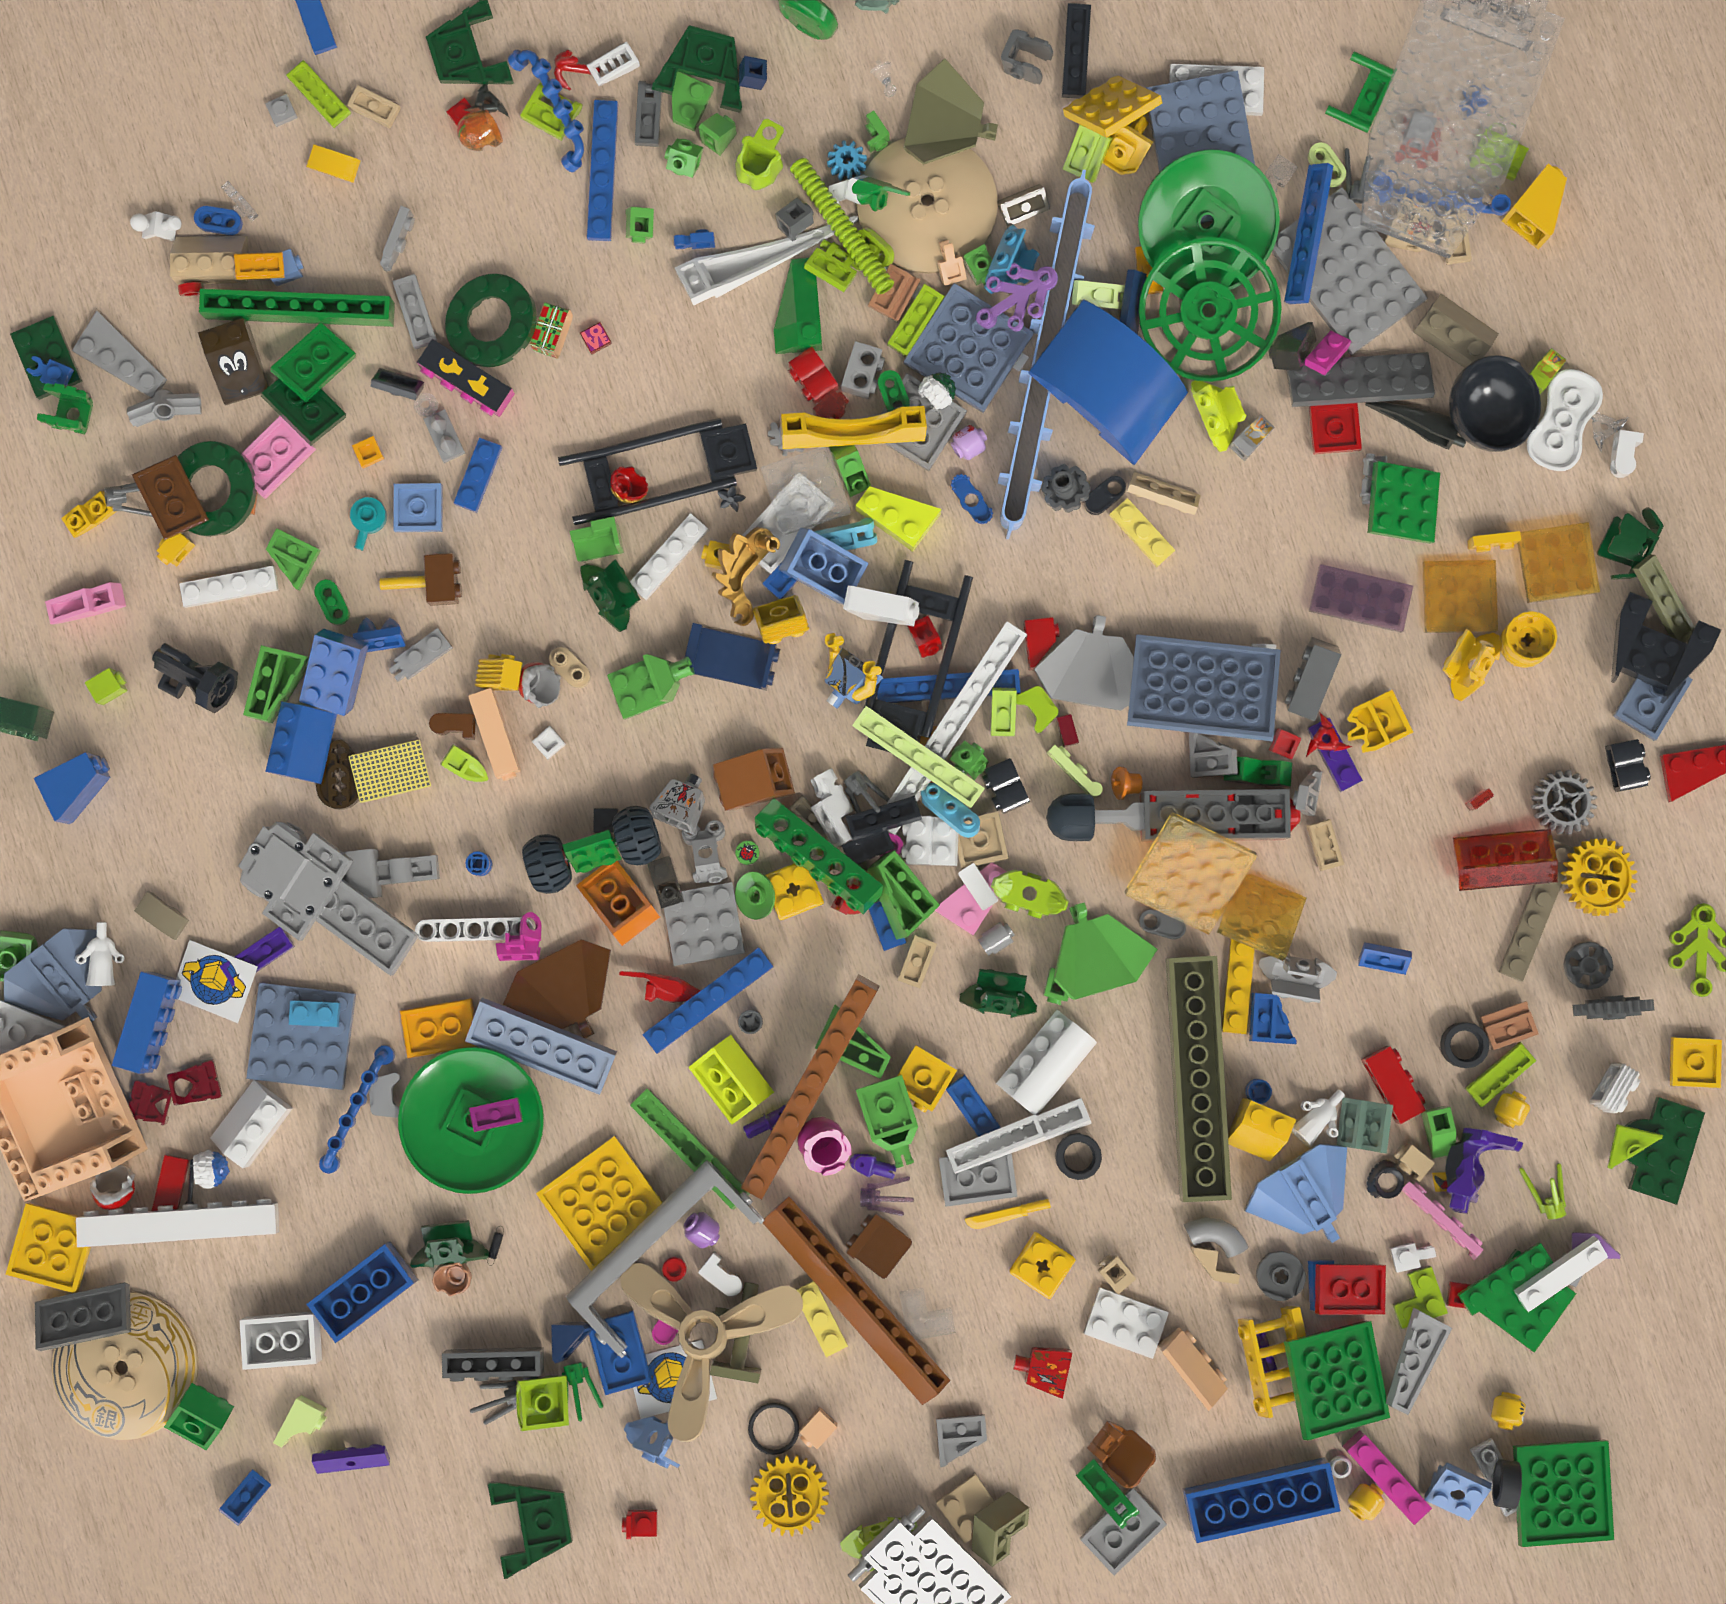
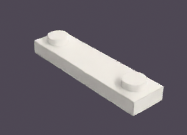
[1514,1235,1608,1312]

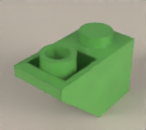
[828,445,871,497]
[1421,1106,1456,1159]

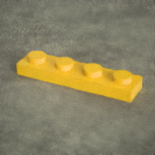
[1222,936,1256,1034]

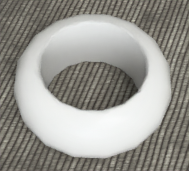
[1330,1455,1352,1478]

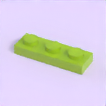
[887,284,945,357]

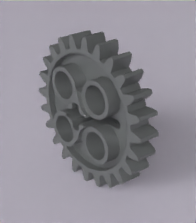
[1572,995,1655,1020]

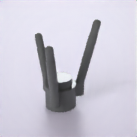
[1345,148,1384,204]
[104,482,153,517]
[844,771,890,813]
[470,1380,517,1425]

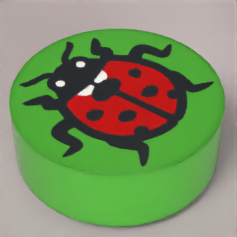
[735,841,760,865]

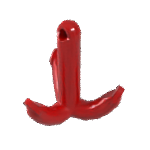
[554,50,600,91]

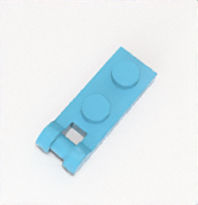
[814,518,878,550]

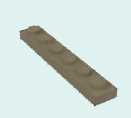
[1499,840,1575,982]

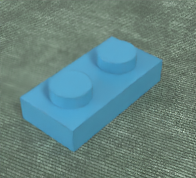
[289,1001,340,1027]

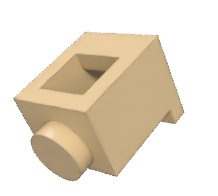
[1394,1143,1435,1182]
[1098,1254,1136,1294]

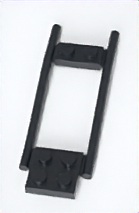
[558,418,757,526]
[864,560,974,753]

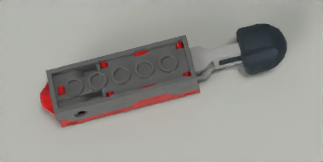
[1046,789,1301,842]

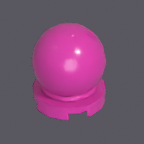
[797,1116,851,1176]

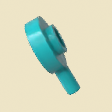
[350,497,387,551]

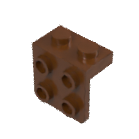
[845,1212,912,1279]

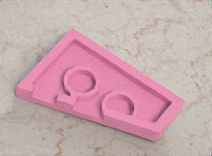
[935,863,1007,935]

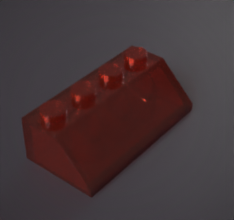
[1453,829,1558,891]

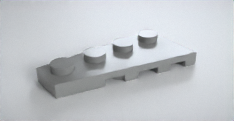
[72,311,167,398]
[1386,1308,1452,1415]

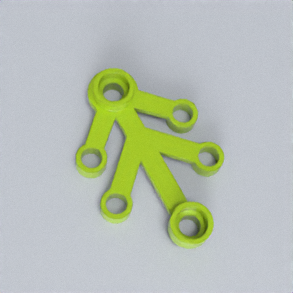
[1668,903,1726,997]

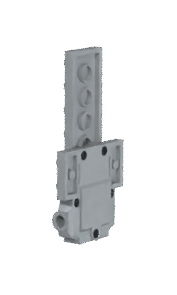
[238,822,419,976]

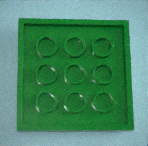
[1284,1320,1390,1441]
[1513,1439,1614,1547]

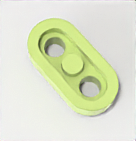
[1308,142,1346,187]

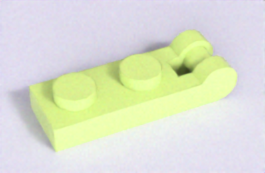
[1072,280,1125,310]
[1047,745,1103,798]

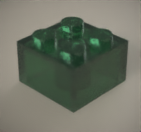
[0,697,54,742]

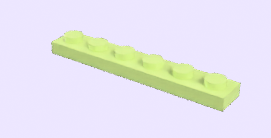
[852,706,985,808]

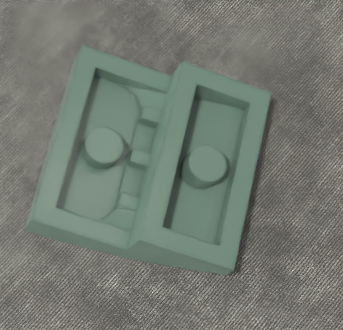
[1336,1098,1393,1153]

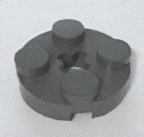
[1256,1251,1306,1301]

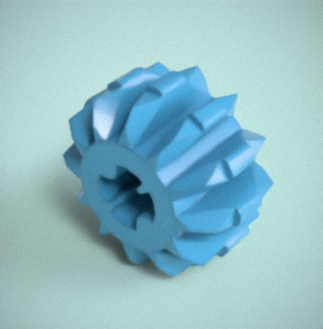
[827,140,867,181]

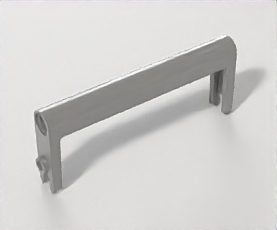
[566,1160,765,1358]

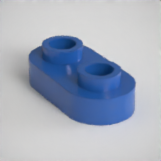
[194,206,243,235]

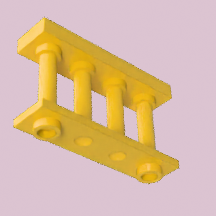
[1238,1306,1306,1418]

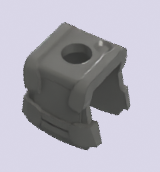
[1001,29,1053,85]

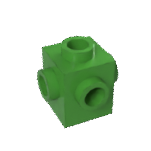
[665,138,704,178]
[950,740,989,781]

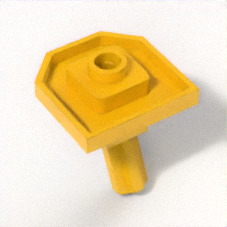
[1103,116,1153,175]

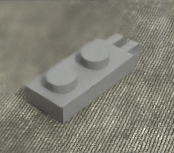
[380,206,415,272]
[389,628,453,682]

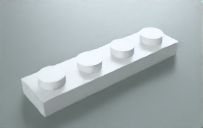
[630,513,709,601]
[179,566,279,608]

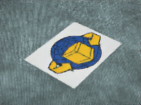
[176,940,258,1023]
[633,1340,717,1419]

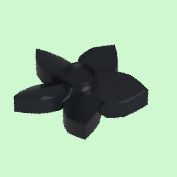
[718,485,746,512]

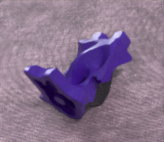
[1445,1128,1523,1214]

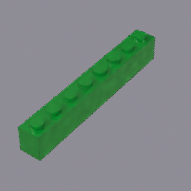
[199,289,395,327]

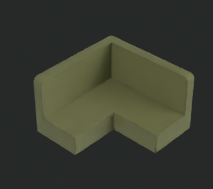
[972,1492,1029,1567]

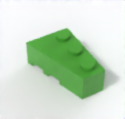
[243,645,309,724]
[867,850,940,940]
[815,1004,891,1079]

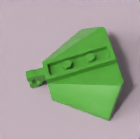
[1053,902,1158,1000]

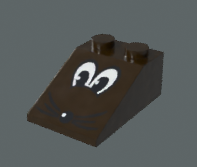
[198,318,269,406]

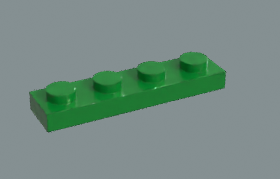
[1457,1242,1553,1316]

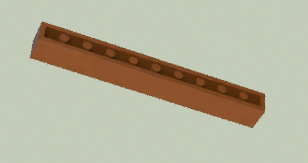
[741,974,880,1200]
[763,1197,951,1405]

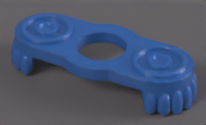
[951,474,993,524]

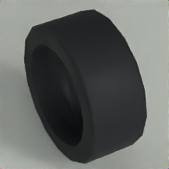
[1440,1022,1490,1068]
[1055,1133,1102,1180]
[1492,1459,1522,1509]

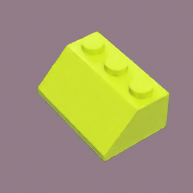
[688,1035,774,1125]

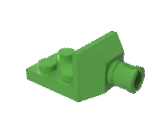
[607,654,695,720]
[856,1075,918,1168]

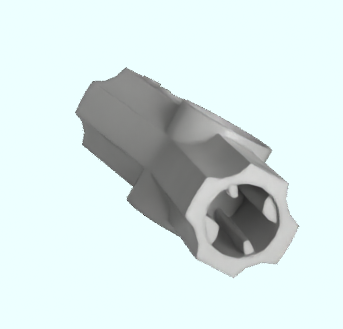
[127,389,202,427]

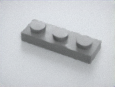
[393,274,437,350]

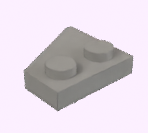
[1189,732,1238,778]

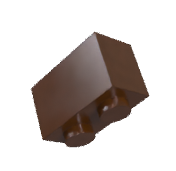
[424,553,462,606]

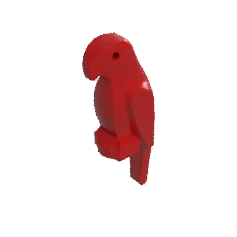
[619,971,701,1003]

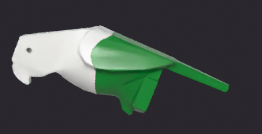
[829,175,911,212]

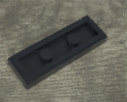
[846,795,922,841]

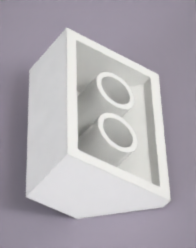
[210,1080,293,1168]

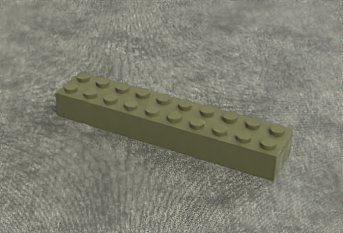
[1165,956,1232,1202]

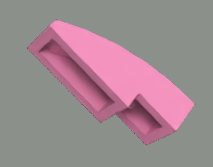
[45,582,126,625]

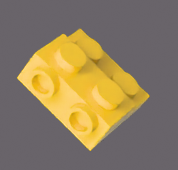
[897,1045,957,1113]

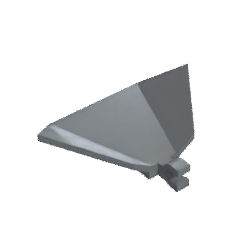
[1034,615,1134,711]

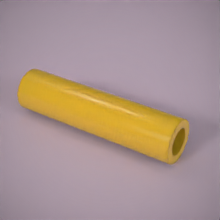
[379,576,426,590]

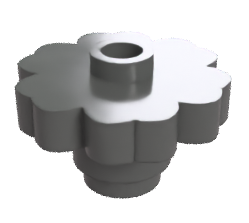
[1041,464,1091,513]

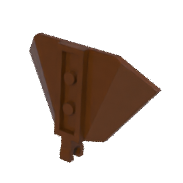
[503,939,611,1038]

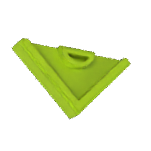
[1607,1124,1663,1169]

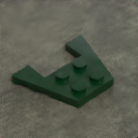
[426,0,514,85]
[651,25,742,113]
[488,1481,573,1579]

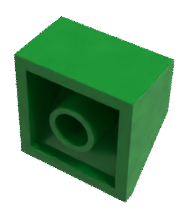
[164,1383,235,1451]

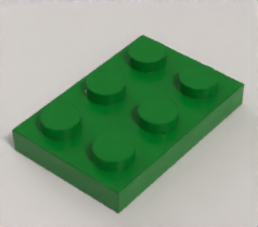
[271,323,356,402]

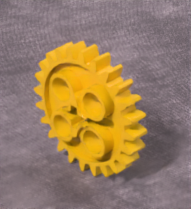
[1561,838,1638,916]
[750,1454,829,1537]

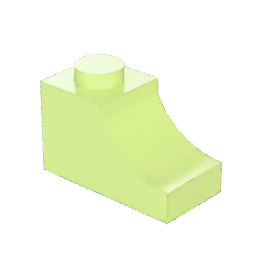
[273,1395,327,1447]

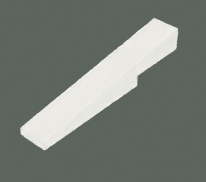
[946,1098,1092,1174]

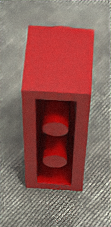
[1361,1046,1426,1124]

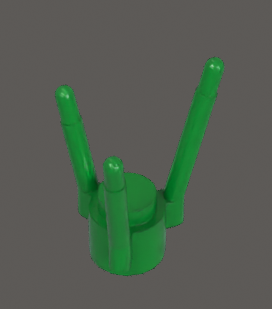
[562,1362,603,1422]

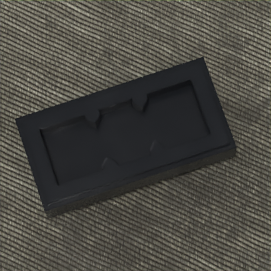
[370,368,424,401]
[841,831,895,865]

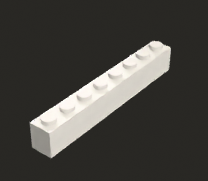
[76,1199,279,1247]

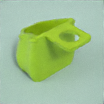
[735,119,784,190]

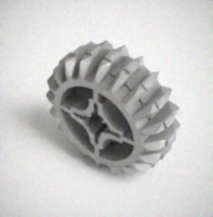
[1531,770,1597,834]

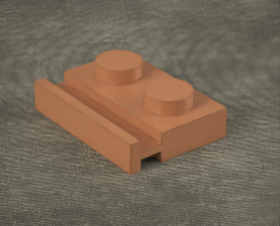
[868,264,921,322]
[1480,1001,1539,1050]

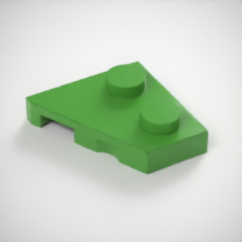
[672,72,714,132]
[266,528,321,591]

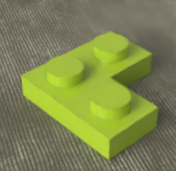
[1393,1266,1448,1329]

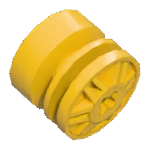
[1500,611,1557,668]

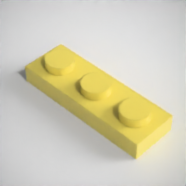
[1109,498,1175,567]
[796,1281,848,1357]

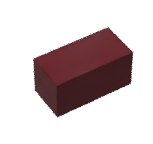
[1056,714,1079,748]

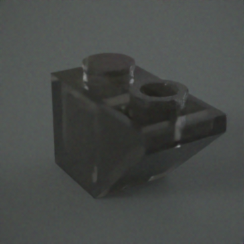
[647,856,685,909]

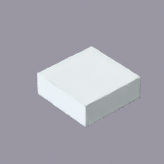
[532,726,566,760]

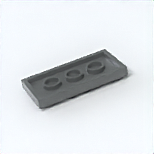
[35,1282,131,1351]

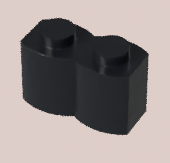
[1605,739,1651,792]
[982,758,1030,814]

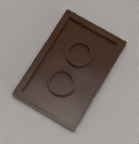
[132,455,209,540]

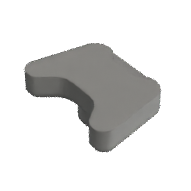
[369,1073,401,1118]

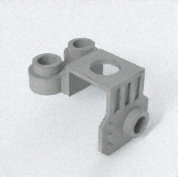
[682,820,728,883]

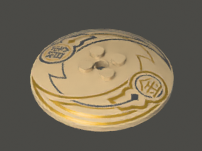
[52,1292,199,1440]

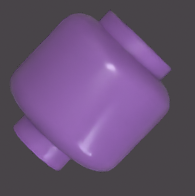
[683,1212,720,1249]

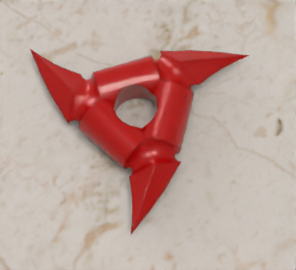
[1306,712,1353,757]

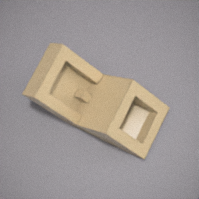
[1191,1245,1240,1284]

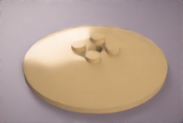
[857,138,998,274]

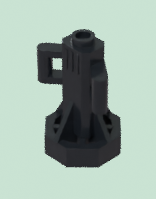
[152,643,238,714]

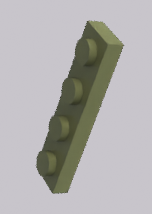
[1633,555,1694,643]

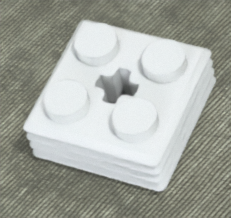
[1589,1063,1640,1113]

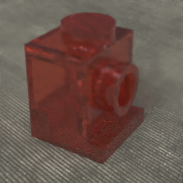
[812,389,850,420]

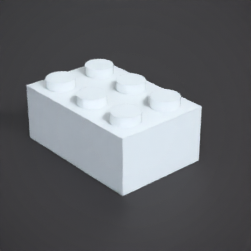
[240,1311,322,1370]

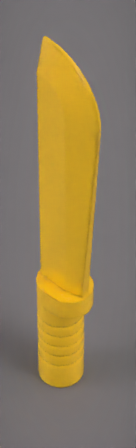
[965,1198,1051,1229]

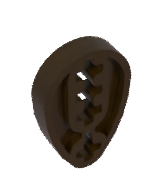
[316,740,359,810]

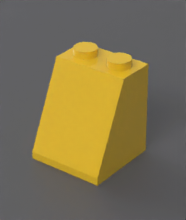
[1502,163,1567,250]
[1228,1098,1296,1162]

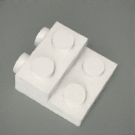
[902,816,958,866]

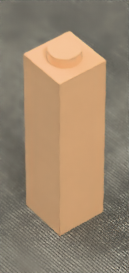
[468,688,521,781]

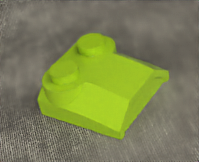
[516,1375,569,1431]

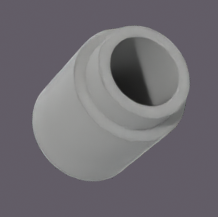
[978,922,1015,956]

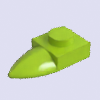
[440,744,488,782]

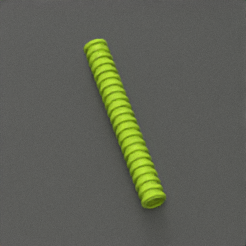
[790,158,894,295]

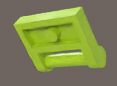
[520,82,583,141]

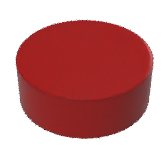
[178,282,202,296]
[662,1256,687,1282]

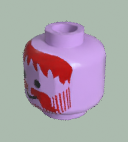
[951,425,987,460]

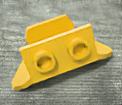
[1442,629,1501,701]

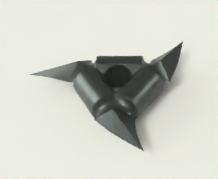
[465,84,510,118]

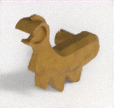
[712,527,780,626]

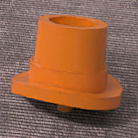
[1111,767,1143,800]

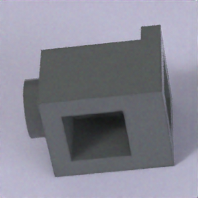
[775,198,814,242]

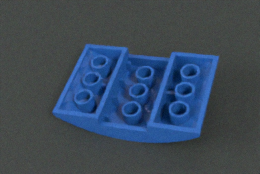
[1028,300,1188,465]

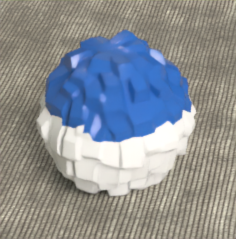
[193,1150,230,1189]

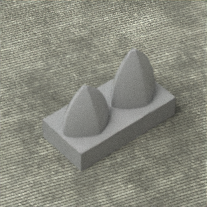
[423,409,466,463]

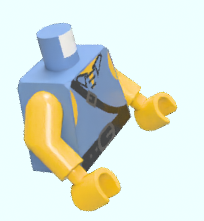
[825,633,883,709]

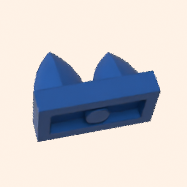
[353,617,406,652]

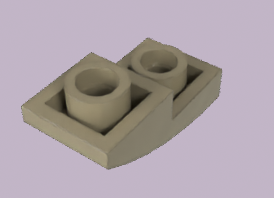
[134,891,189,940]

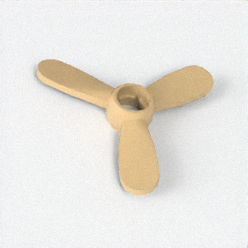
[620,1263,803,1442]

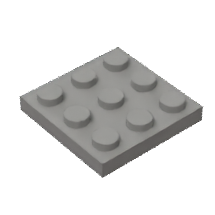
[880,373,967,471]
[661,882,745,966]

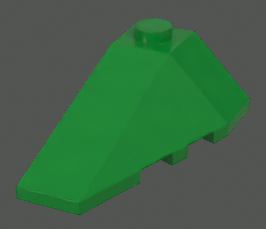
[774,258,823,354]

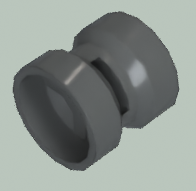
[738,1010,763,1034]

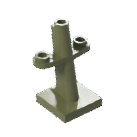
[710,1282,779,1384]

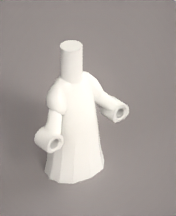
[75,922,124,986]
[1292,1089,1345,1148]

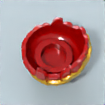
[610,466,648,503]

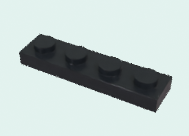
[1061,3,1091,99]

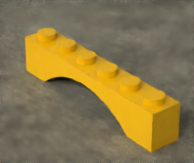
[781,406,927,449]

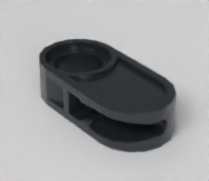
[1084,476,1126,515]

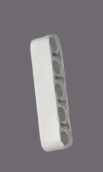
[415,917,536,942]

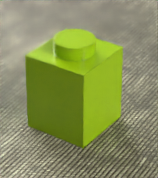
[84,668,128,705]

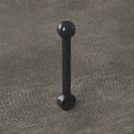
[185,1159,194,1204]

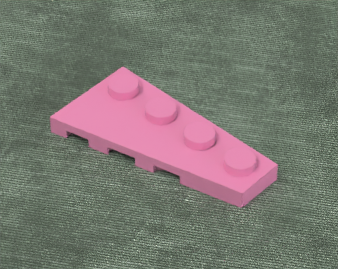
[1402,1181,1483,1261]

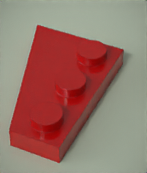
[1660,745,1726,803]

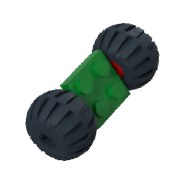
[522,806,662,894]

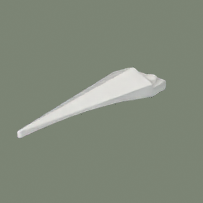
[675,216,858,305]

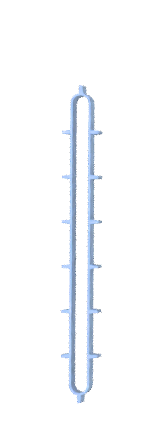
[998,170,1095,539]

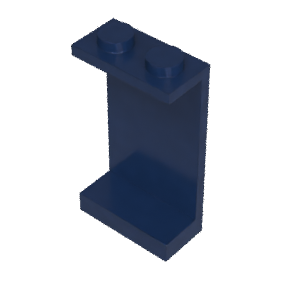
[683,623,781,691]

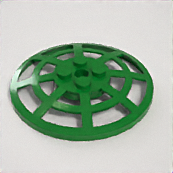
[1138,237,1282,382]

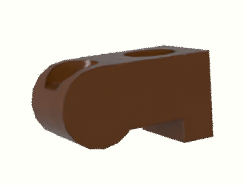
[429,713,476,740]

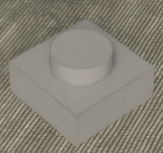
[265,94,298,127]

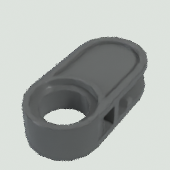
[1139,909,1186,939]

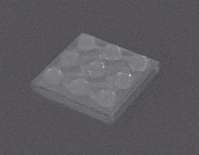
[760,447,851,536]

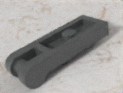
[635,81,663,147]

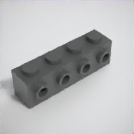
[442,1347,544,1382]

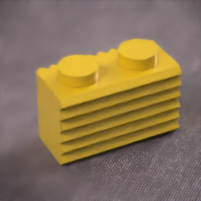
[475,654,522,691]

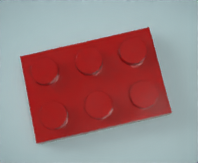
[1315,1264,1386,1315]

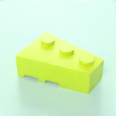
[855,486,941,552]

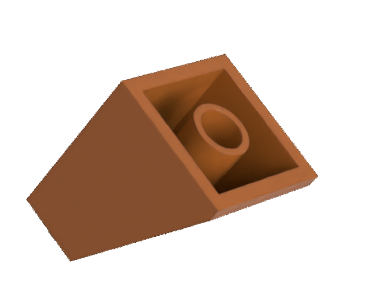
[713,748,795,811]

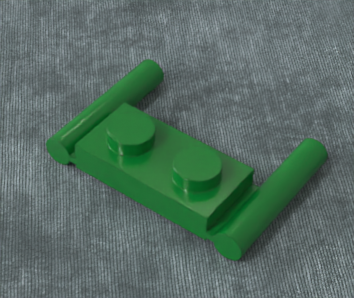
[1325,51,1397,133]

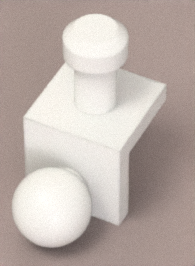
[130,211,182,241]

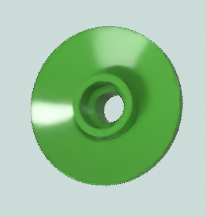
[735,872,775,920]

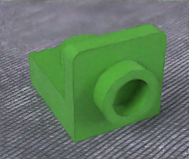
[865,110,890,153]

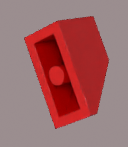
[1023,617,1060,671]

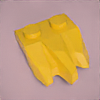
[1347,690,1414,753]

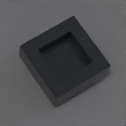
[593,808,618,833]

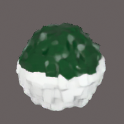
[918,372,956,410]

